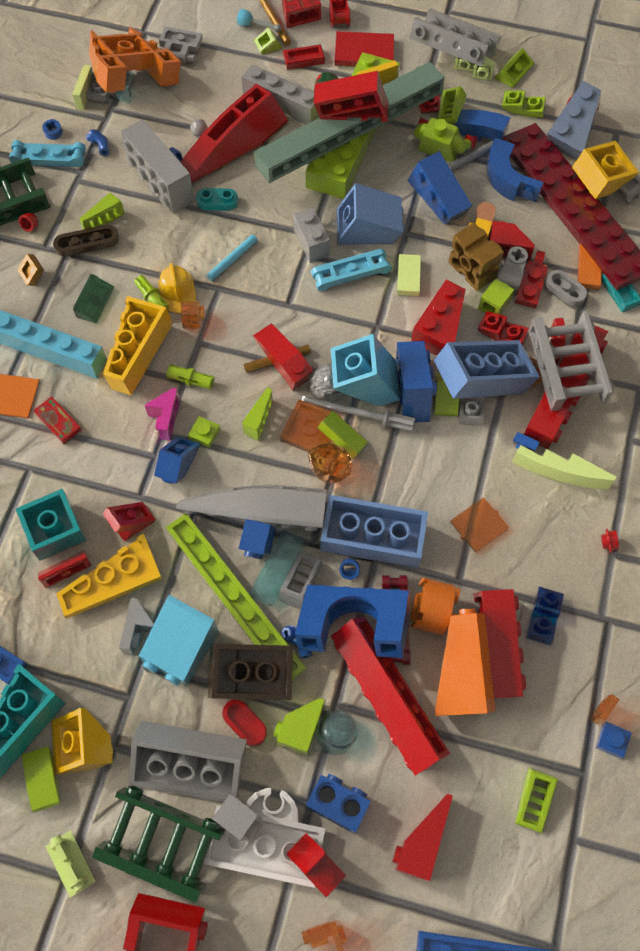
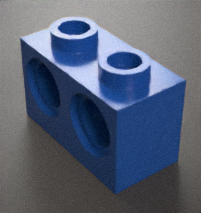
[238,519,277,559]
[306,773,371,834]

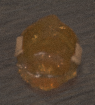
[308,442,353,483]

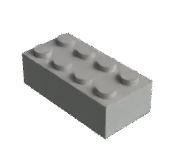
[121,119,195,214]

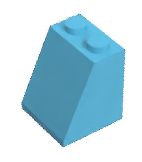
[331,334,400,406]
[139,595,219,687]

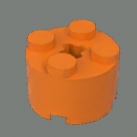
[410,577,460,635]

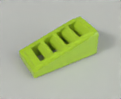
[438,86,467,124]
[80,193,125,229]
[242,387,273,441]
[515,767,558,833]

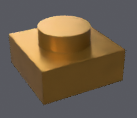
[18,254,44,286]

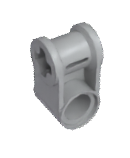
[498,246,528,291]

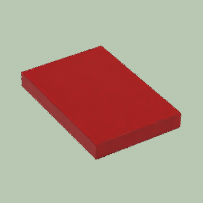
[334,31,394,66]

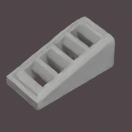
[279,552,322,609]

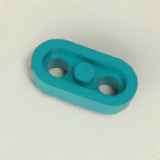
[196,188,239,211]

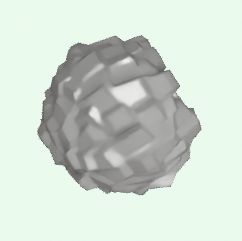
[310,364,344,401]

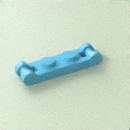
[9,140,86,167]
[311,249,392,292]

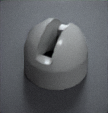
[190,119,208,138]

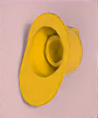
[158,263,196,314]

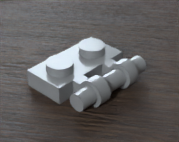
[159,27,203,64]

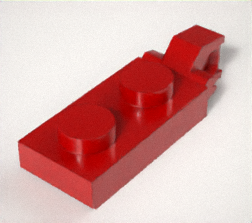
[515,250,548,309]

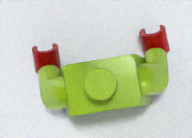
[414,117,478,162]

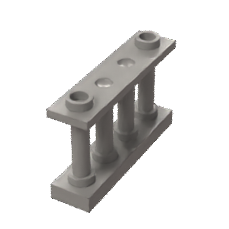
[409,9,502,66]
[528,311,614,411]

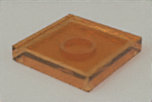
[280,399,342,458]

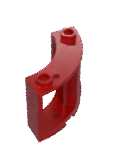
[123,893,208,951]

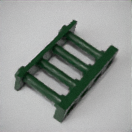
[0,157,51,226]
[92,786,226,903]

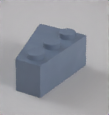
[547,81,601,160]

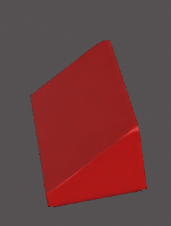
[38,551,91,588]

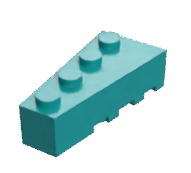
[0,663,66,778]

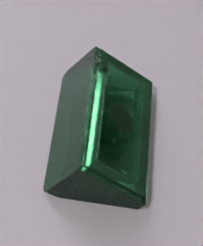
[73,274,114,323]

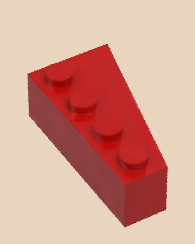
[473,589,526,698]

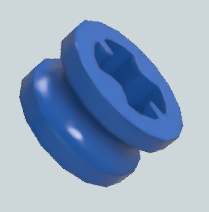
[42,119,63,140]

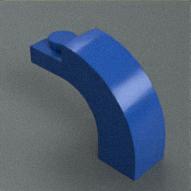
[487,138,543,202]

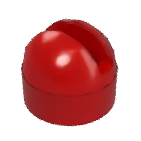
[19,213,38,232]

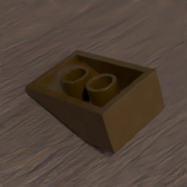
[208,643,293,700]

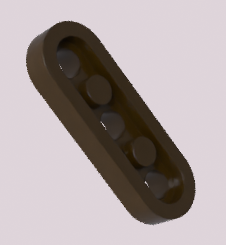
[53,225,119,257]

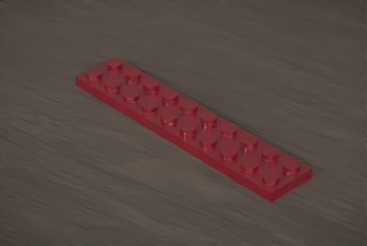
[502,123,640,291]

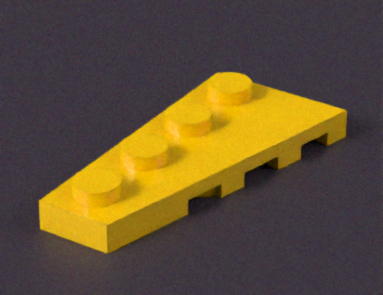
[56,533,162,619]

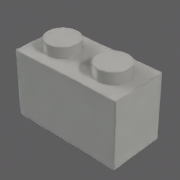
[293,207,330,263]
[212,794,262,842]

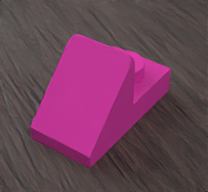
[145,388,180,441]

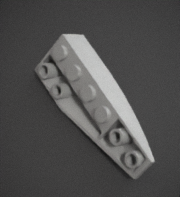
[176,485,327,531]

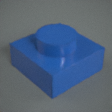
[513,432,539,452]
[595,721,632,759]

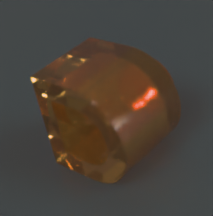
[181,301,205,329]

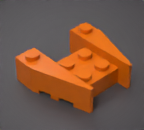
[89,27,181,93]

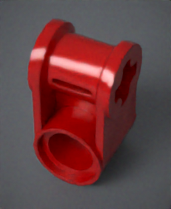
[329,0,351,27]

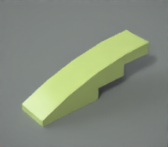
[512,445,617,490]

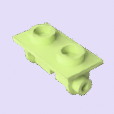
[45,830,96,898]

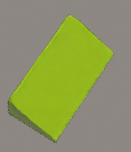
[494,48,535,88]
[317,411,367,459]

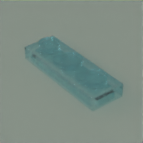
[249,530,305,607]

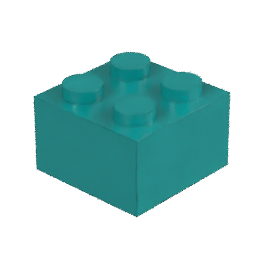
[15,488,87,561]

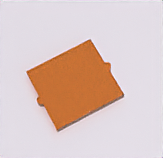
[450,497,509,553]

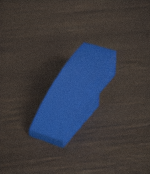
[450,109,511,142]

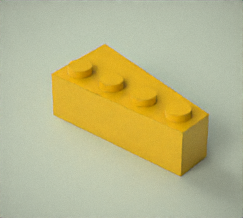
[103,296,173,396]

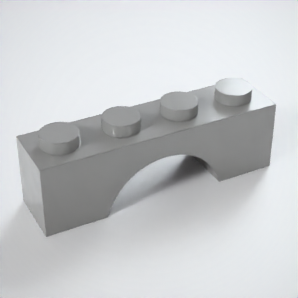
[241,64,319,125]

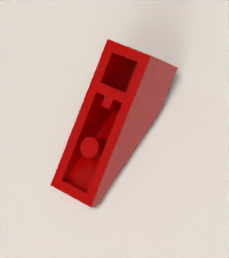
[253,323,313,391]
[392,794,453,882]

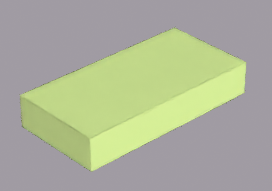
[72,65,93,110]
[397,254,421,296]

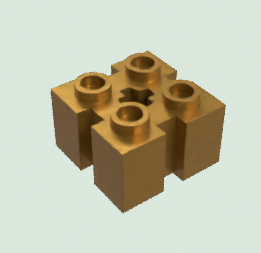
[448,223,504,291]

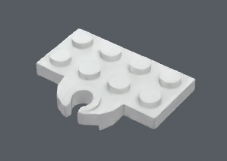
[203,788,325,888]

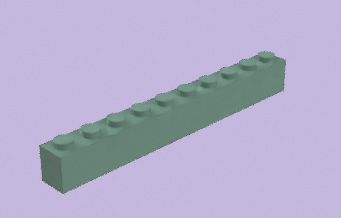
[254,62,445,184]

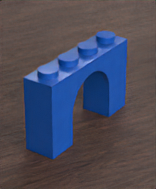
[295,585,411,658]

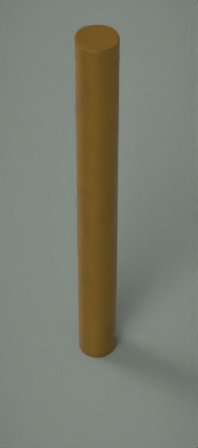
[259,0,291,46]

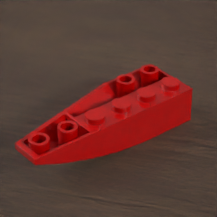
[180,83,288,183]

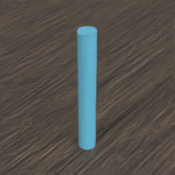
[206,234,258,281]

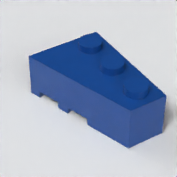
[407,151,472,225]
[396,341,437,423]

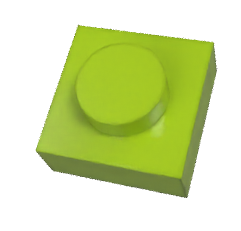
[188,416,220,448]

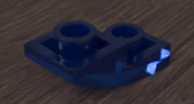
[526,586,564,646]

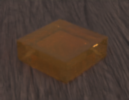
[590,694,620,725]

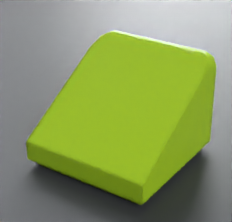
[254,28,282,55]

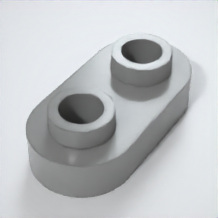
[545,270,587,306]

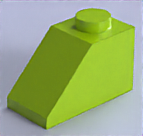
[274,698,325,756]

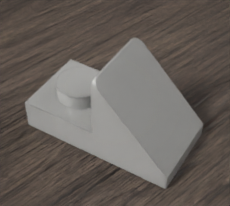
[119,598,154,656]

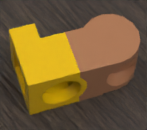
[469,202,496,240]

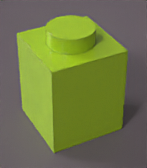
[478,278,514,315]

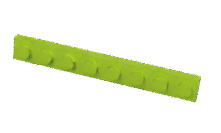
[166,513,306,680]

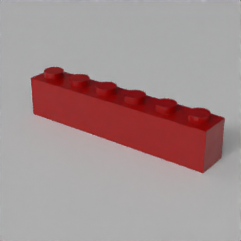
[524,325,608,449]
[331,616,450,776]

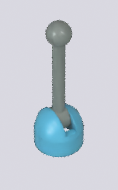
[237,9,282,32]

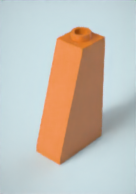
[435,608,496,716]

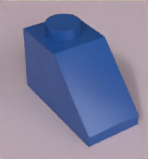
[154,436,200,484]

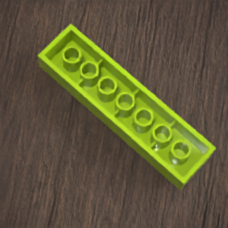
[305,52,400,199]

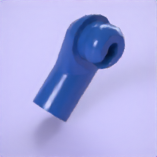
[281,625,313,659]

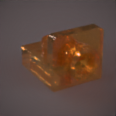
[301,920,347,951]

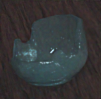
[316,710,358,755]

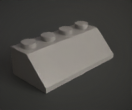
[129,721,247,802]

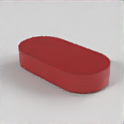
[222,699,267,747]

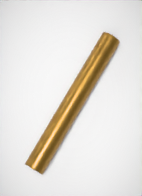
[243,344,311,373]

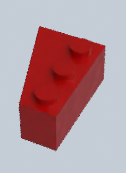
[314,70,389,122]
[411,279,466,356]

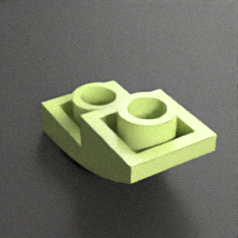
[454,56,495,81]

